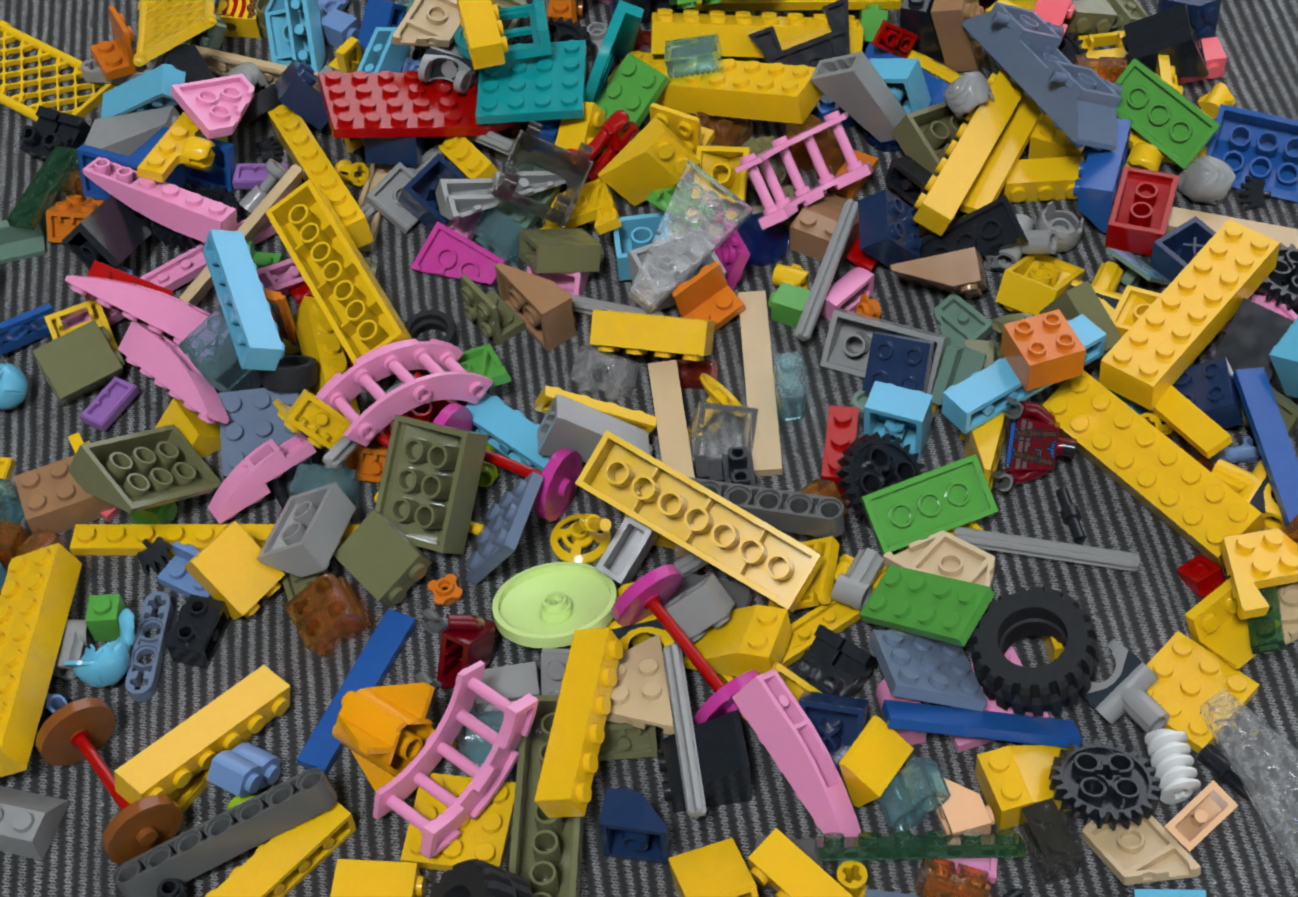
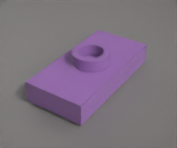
[232,163,290,189]
[80,376,140,432]

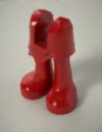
[562,110,639,183]

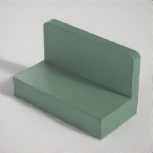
[0,213,46,264]
[932,343,987,405]

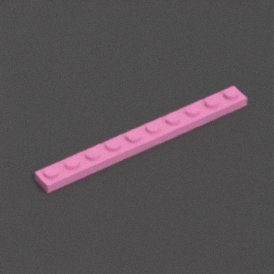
[61,218,277,329]

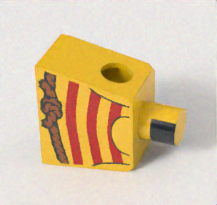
[214,0,262,38]

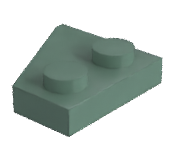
[198,13,227,50]
[933,292,994,346]

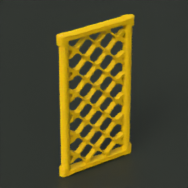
[133,0,217,67]
[0,20,121,122]

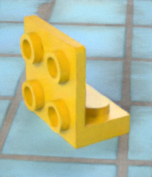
[649,103,715,155]
[273,389,351,450]
[1184,577,1283,669]

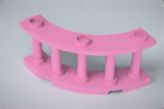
[735,110,873,230]
[316,339,493,447]
[372,660,539,859]

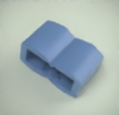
[207,742,281,798]

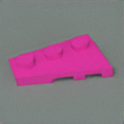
[708,212,751,290]
[410,221,508,286]

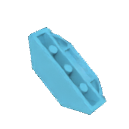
[264,0,326,73]

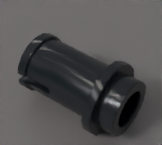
[157,878,185,897]

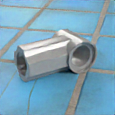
[831,548,884,611]
[53,619,94,680]

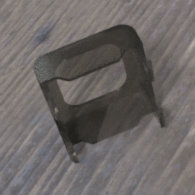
[491,120,594,228]

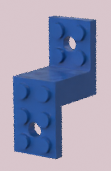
[77,126,238,201]

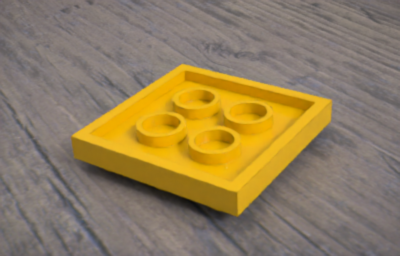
[1147,631,1260,754]
[400,773,516,871]

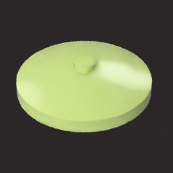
[492,562,618,648]

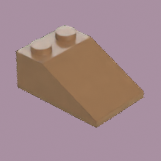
[789,192,859,267]
[890,247,988,298]
[494,263,576,352]

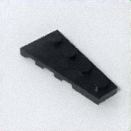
[920,195,1029,258]

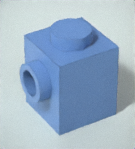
[321,8,360,48]

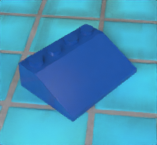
[1206,104,1298,204]

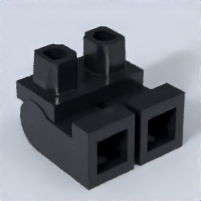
[20,105,91,166]
[694,446,756,486]
[793,624,878,698]

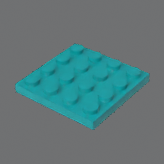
[476,40,587,124]

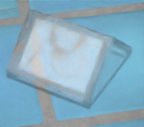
[689,401,758,461]

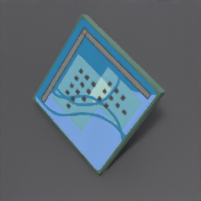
[1105,247,1171,287]

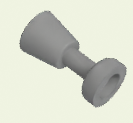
[239,158,288,213]

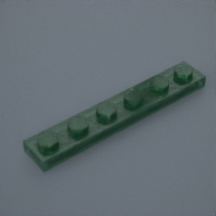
[815,829,1026,861]

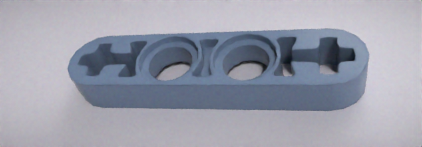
[125,591,174,702]

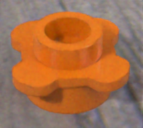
[856,294,881,318]
[428,574,463,606]

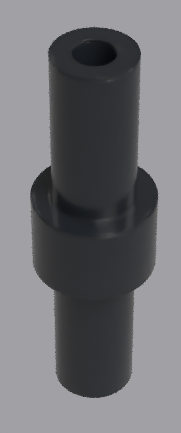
[1056,487,1086,543]

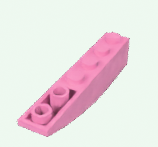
[82,157,237,243]
[64,275,229,361]
[118,321,230,424]
[732,669,868,862]

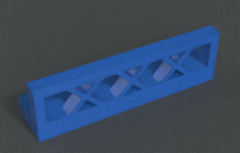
[0,303,54,356]

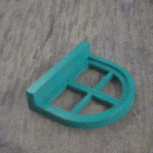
[454,0,552,62]
[585,0,644,103]

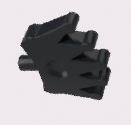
[254,136,284,163]
[1239,176,1271,211]
[136,536,173,574]

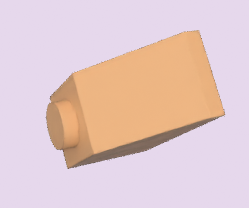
[928,774,995,844]
[1164,780,1238,853]

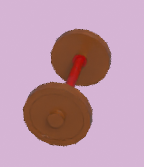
[35,698,183,865]

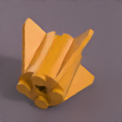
[332,682,457,792]

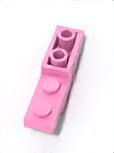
[208,432,317,524]

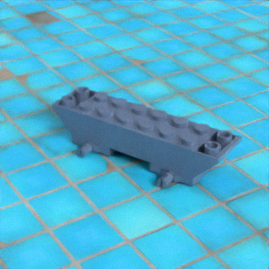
[962,2,1123,151]

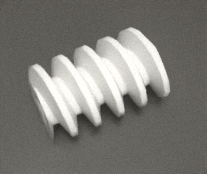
[1144,729,1201,805]

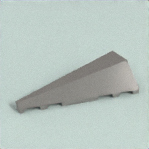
[435,171,574,221]

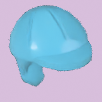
[0,363,29,411]
[63,608,135,688]

